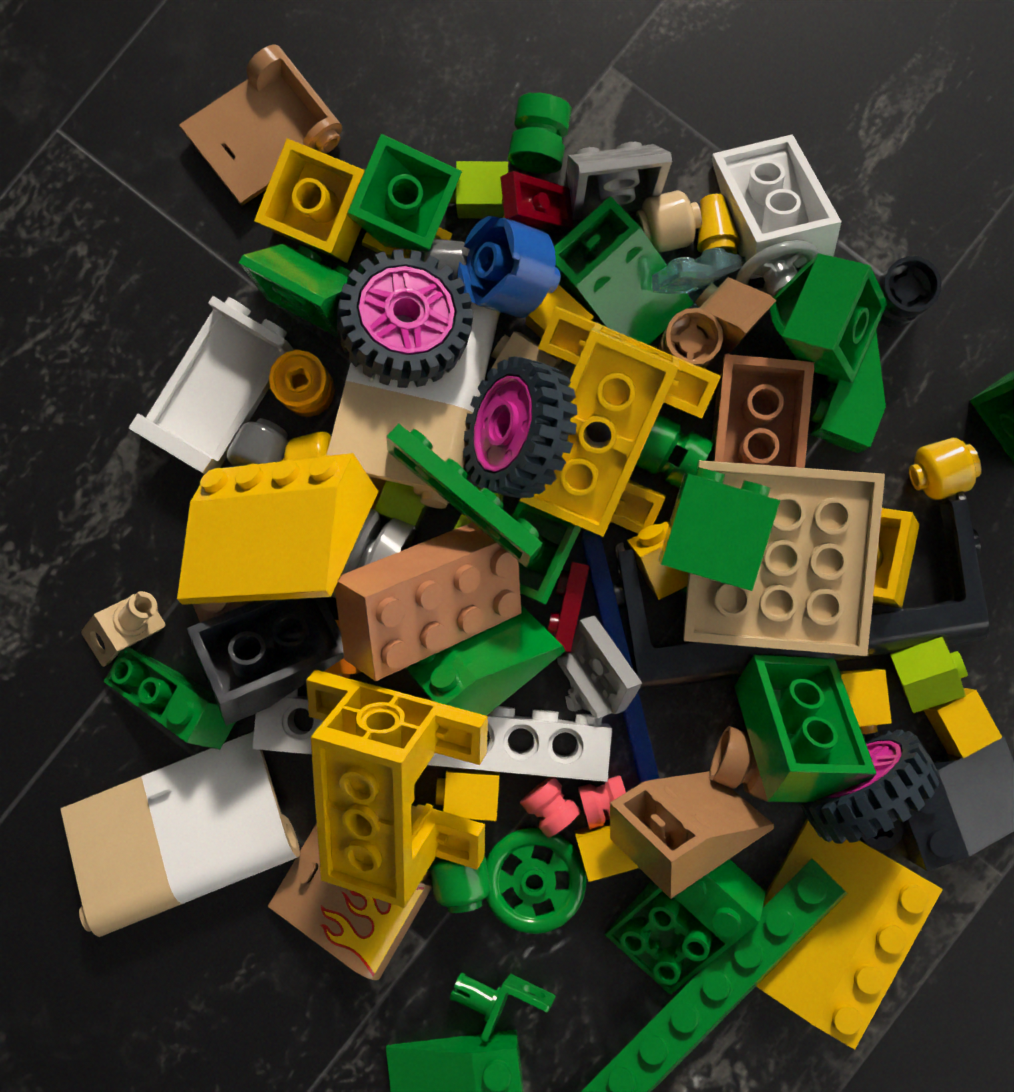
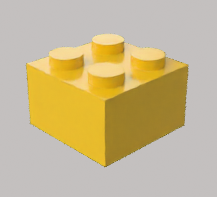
[254,138,365,263]

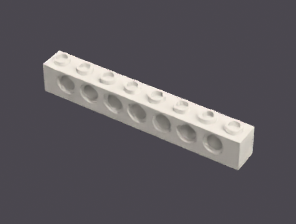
[252,689,612,782]

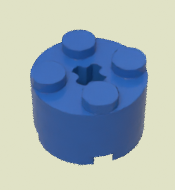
[458,216,560,318]

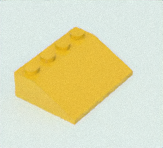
[177,453,378,605]
[756,819,943,1050]

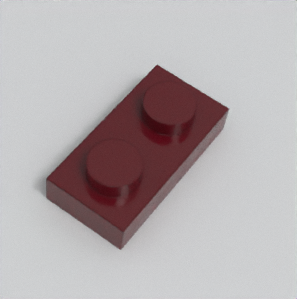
[500,171,574,234]
[547,562,589,652]

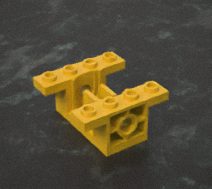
[519,306,721,537]
[306,669,488,908]

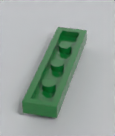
[386,423,543,568]

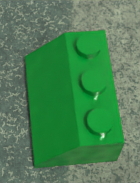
[734,655,877,802]

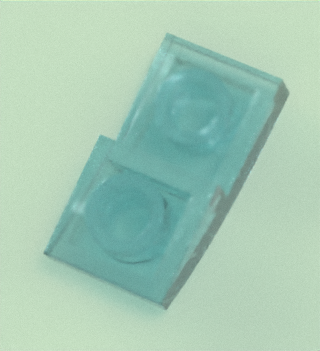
[652,248,746,294]

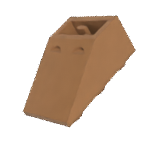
[610,771,774,899]

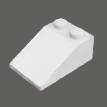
[712,134,841,279]

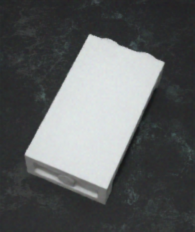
[129,296,293,474]

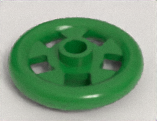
[485,828,586,934]

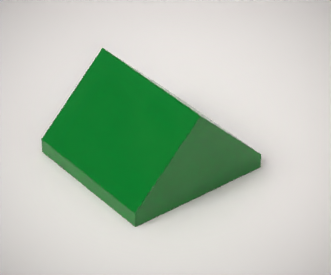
[347,134,462,252]
[512,501,581,605]

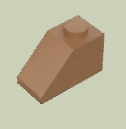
[695,277,776,353]

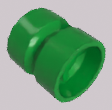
[508,93,572,174]
[636,414,713,489]

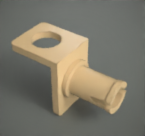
[81,591,165,667]

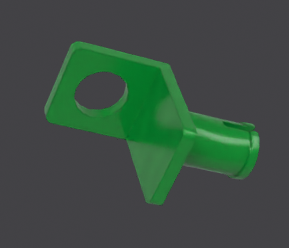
[450,972,556,1043]

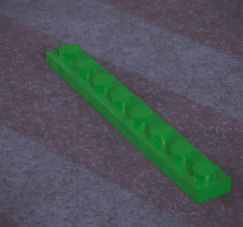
[581,858,848,1092]

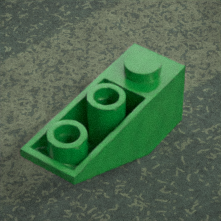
[809,330,886,453]
[104,646,235,750]

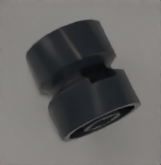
[877,256,941,327]

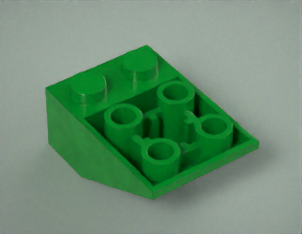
[554,196,694,345]
[605,859,766,995]

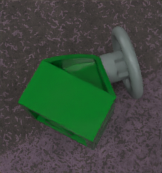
[736,240,887,383]

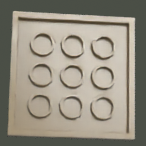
[683,460,885,656]

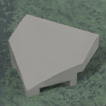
[557,615,642,719]

